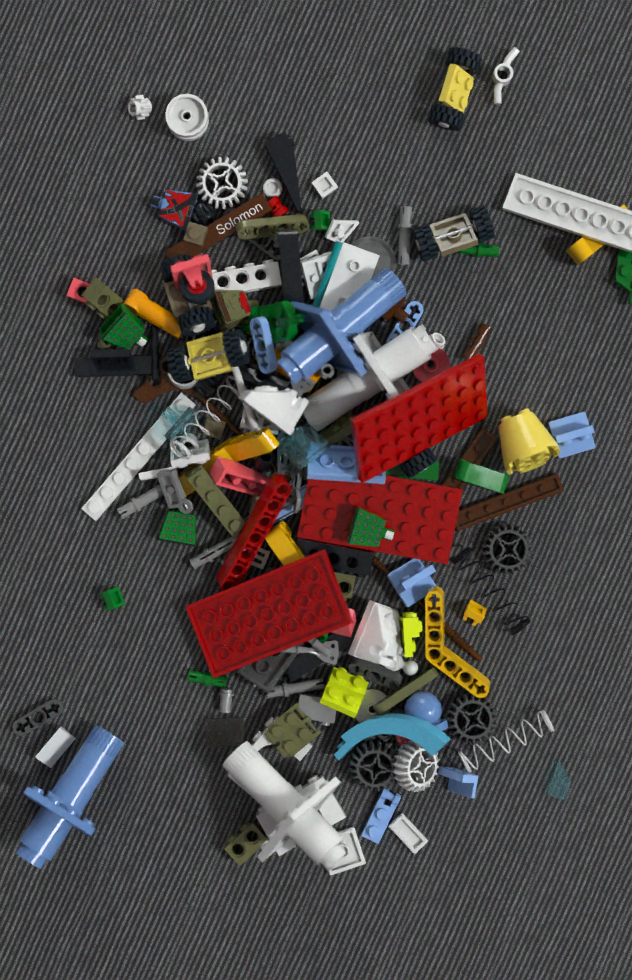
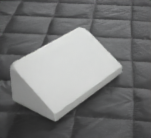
[35,726,76,768]

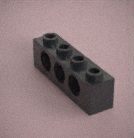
[296,537,374,578]

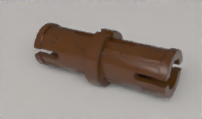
[462,323,492,359]

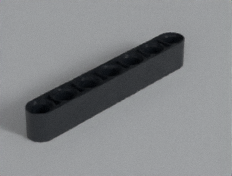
[278,229,305,343]

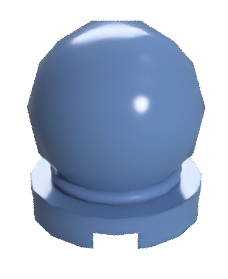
[404,691,449,731]

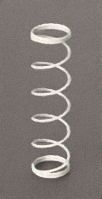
[170,376,247,460]
[458,709,554,773]

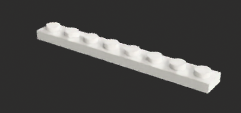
[81,393,196,521]

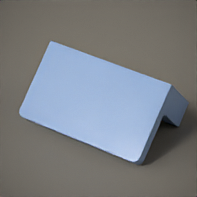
[438,766,478,798]

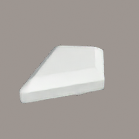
[325,219,359,243]

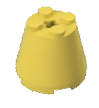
[498,408,561,475]

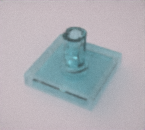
[161,406,201,445]
[278,422,331,470]

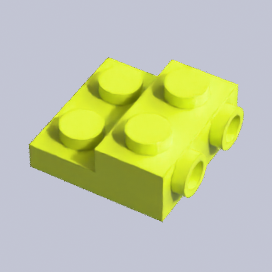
[399,612,422,657]
[319,667,369,718]

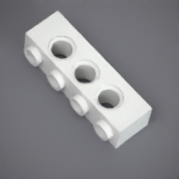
[212,259,282,293]

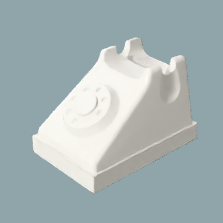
[238,386,309,435]
[348,600,403,669]

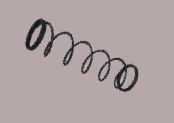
[452,547,531,636]

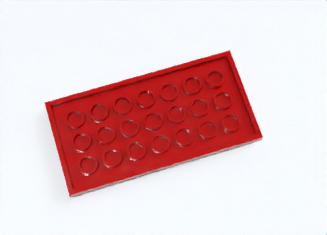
[351,353,488,483]
[297,475,463,564]
[185,550,354,678]

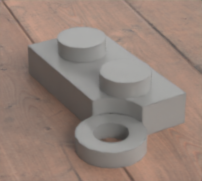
[156,469,193,514]

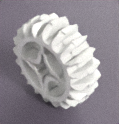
[196,157,248,210]
[392,740,440,792]

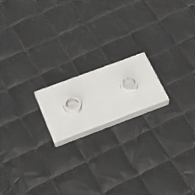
[320,242,380,311]

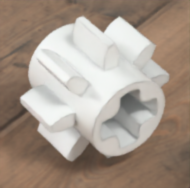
[128,95,152,120]

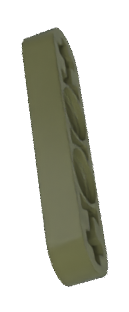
[235,214,310,239]
[373,666,439,715]

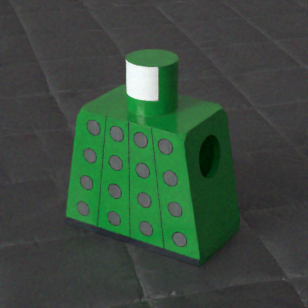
[99,303,148,349]
[159,503,196,547]
[346,506,395,547]

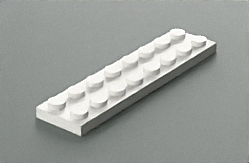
[502,173,632,253]

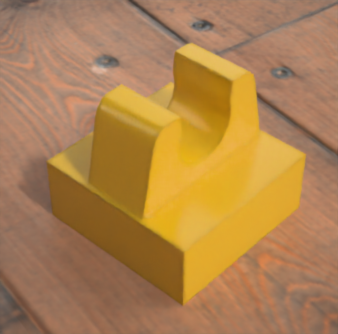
[463,599,487,626]

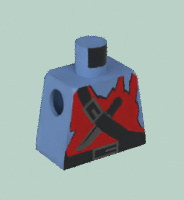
[151,190,198,231]

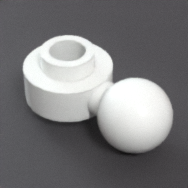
[385,655,418,676]

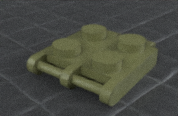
[264,702,321,758]

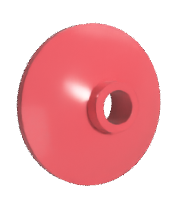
[413,348,450,382]

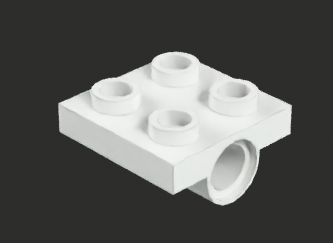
[170,433,210,468]

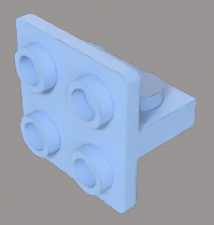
[548,412,595,458]
[387,558,436,607]

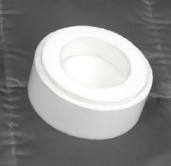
[263,178,282,198]

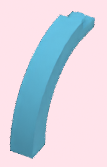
[334,713,451,760]

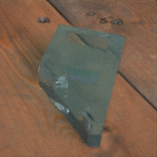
[546,760,571,800]

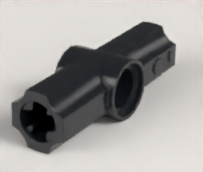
[232,364,291,390]

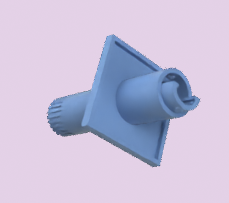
[276,268,407,386]
[15,725,124,869]

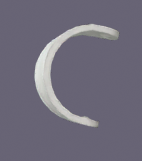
[167,373,199,389]

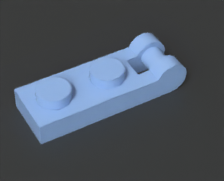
[361,788,402,844]

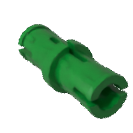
[460,242,499,258]
[188,670,228,688]

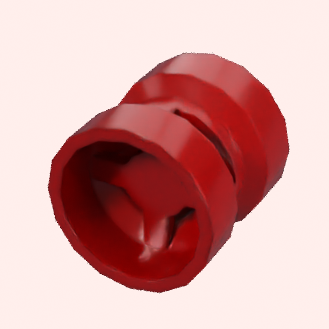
[268,196,289,217]

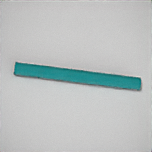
[312,241,343,308]

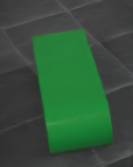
[453,459,510,494]

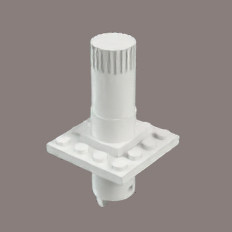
[303,324,439,431]
[222,741,345,871]

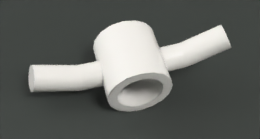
[492,47,520,104]

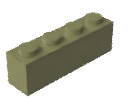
[185,464,246,538]

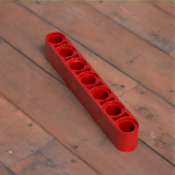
[216,474,291,591]

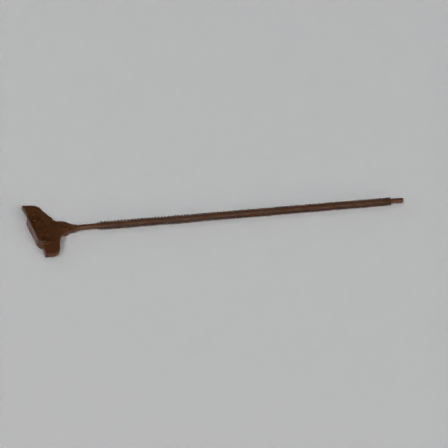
[132,339,483,662]

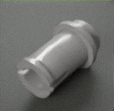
[219,688,234,713]

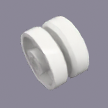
[165,94,209,141]

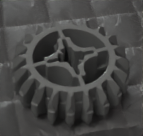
[482,523,534,575]
[446,693,499,745]
[349,740,398,792]

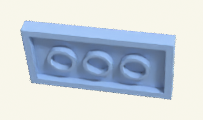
[307,443,386,484]

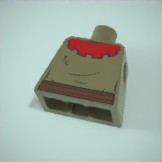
[210,290,259,332]

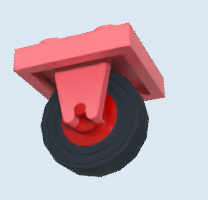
[170,254,215,305]

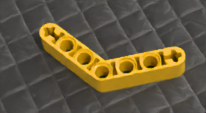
[178,427,279,496]
[425,586,490,698]

